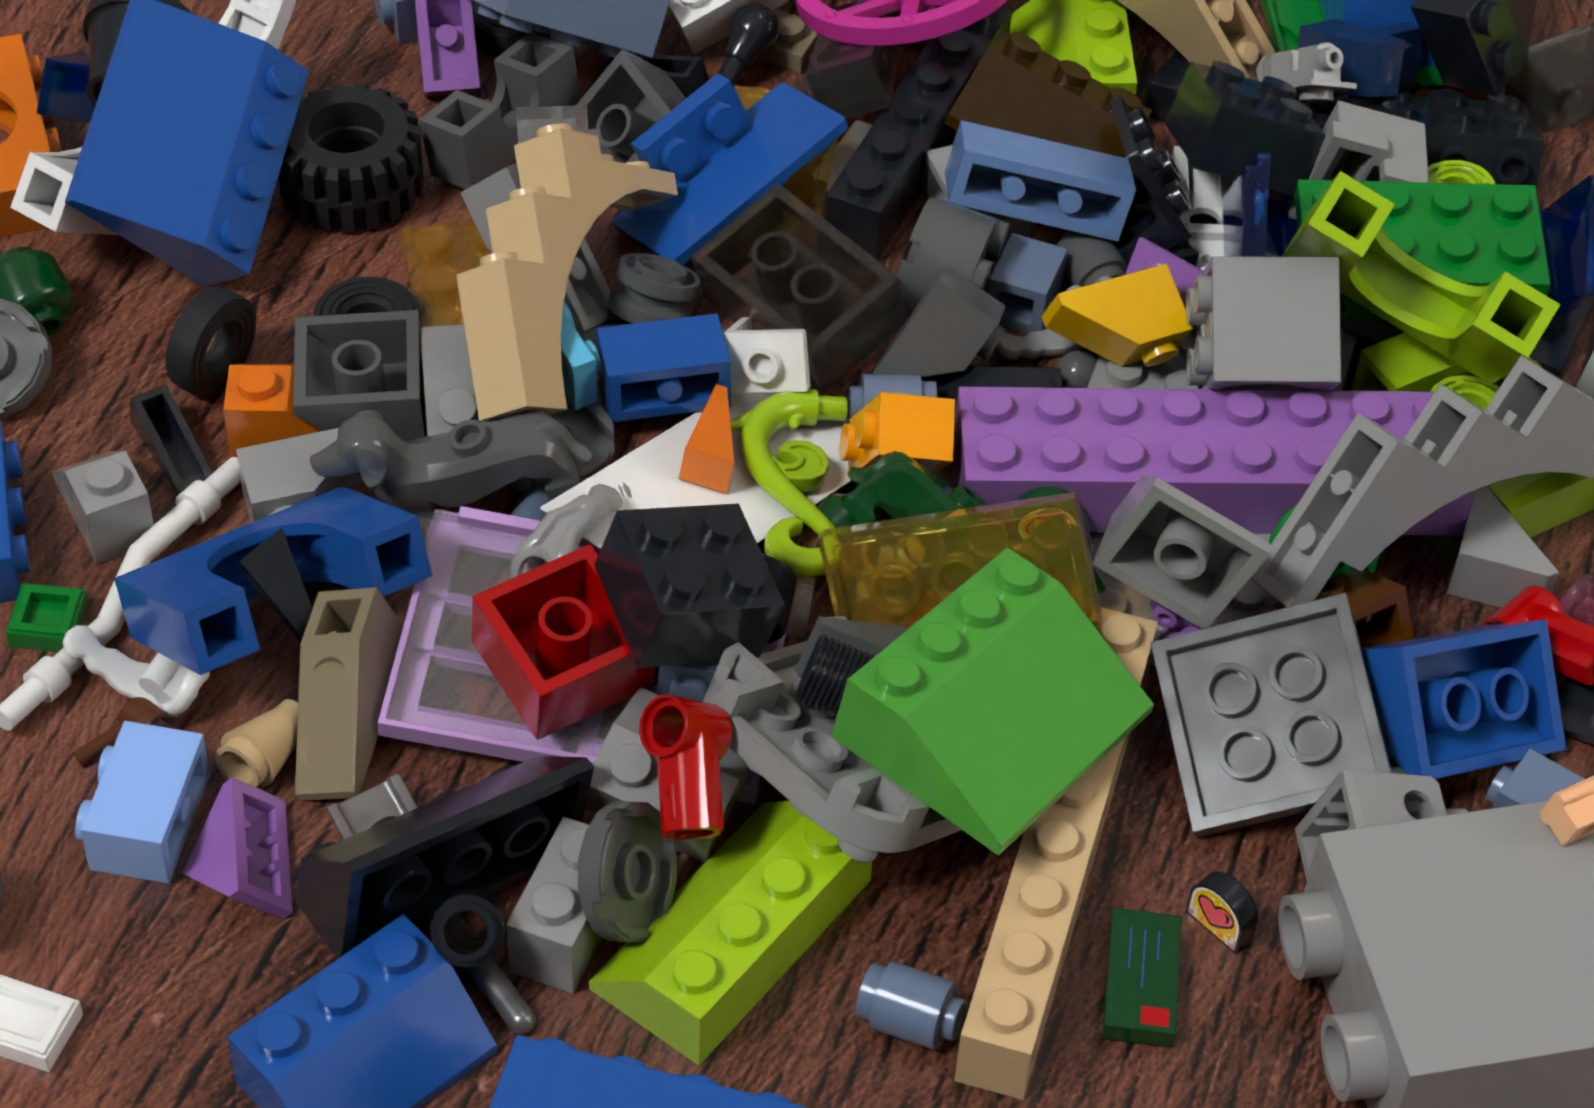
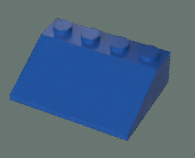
[65,0,309,287]

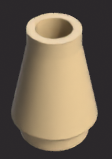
[215,699,298,787]

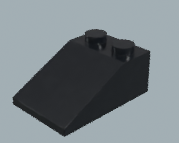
[1410,0,1537,97]

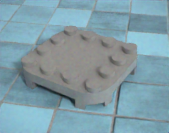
[703,616,962,862]

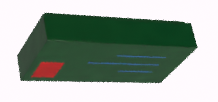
[1102,907,1182,1048]

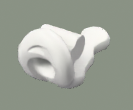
[63,625,210,718]

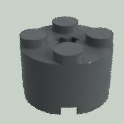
[891,197,1010,314]

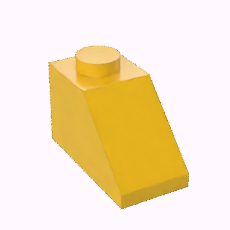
[1041,263,1194,367]

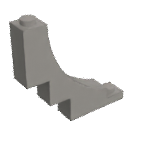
[1251,355,1594,607]

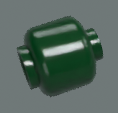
[0,247,75,337]

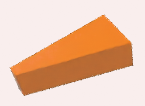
[679,384,734,494]

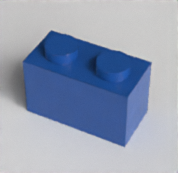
[597,313,731,422]

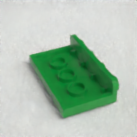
[1294,179,1551,321]

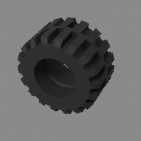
[278,83,424,233]

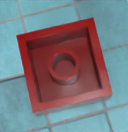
[471,544,656,740]

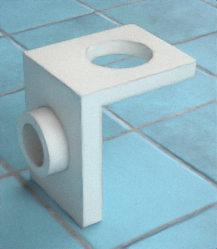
[723,317,811,393]

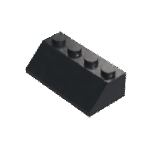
[296,756,594,959]

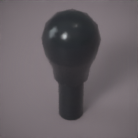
[718,4,781,88]

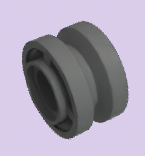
[607,253,701,324]

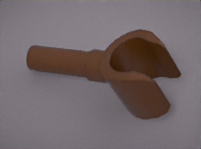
[72,697,170,766]

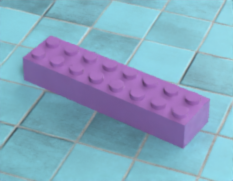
[953,387,1476,536]

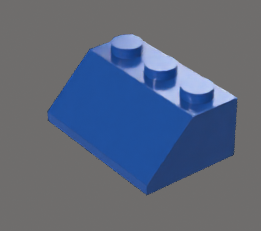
[1362,619,1567,779]
[227,914,497,1108]

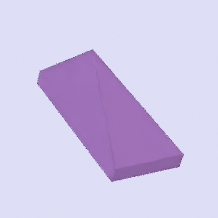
[182,777,293,919]

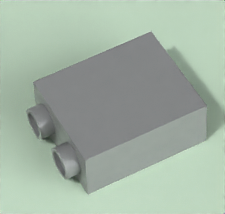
[1278,801,1594,1108]

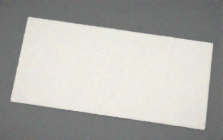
[541,392,851,549]

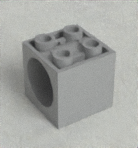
[1186,256,1341,391]

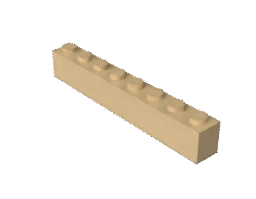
[954,606,1159,1100]

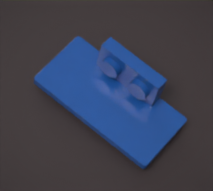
[612,73,849,265]

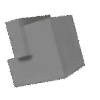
[1289,100,1429,220]

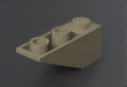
[295,587,403,801]

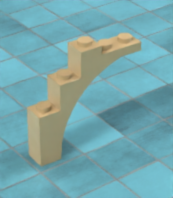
[456,123,678,422]

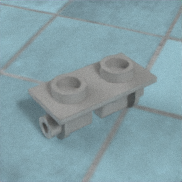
[1256,42,1357,104]

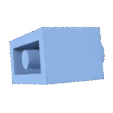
[75,720,211,884]

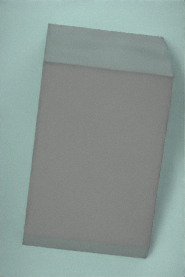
[1447,486,1559,608]

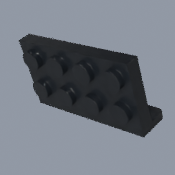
[1303,87,1544,186]

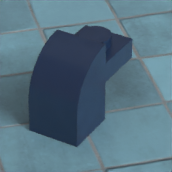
[1297,19,1422,97]

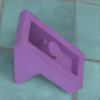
[415,0,480,97]

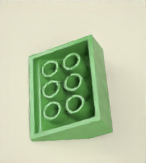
[831,547,1154,856]

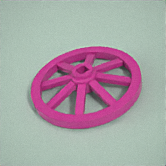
[795,0,1008,46]

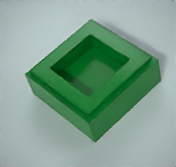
[5,583,89,652]

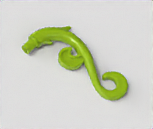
[730,389,848,578]

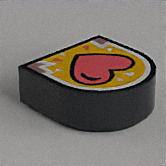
[1185,871,1258,955]

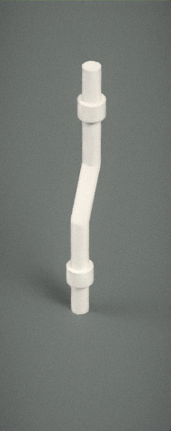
[0,457,241,731]

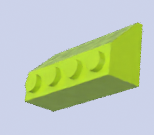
[589,800,873,1066]

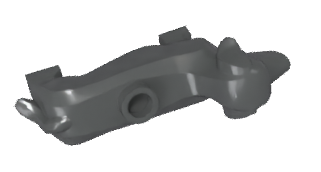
[309,410,593,531]

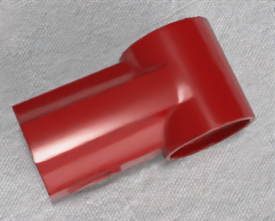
[1482,585,1594,687]
[639,695,732,840]

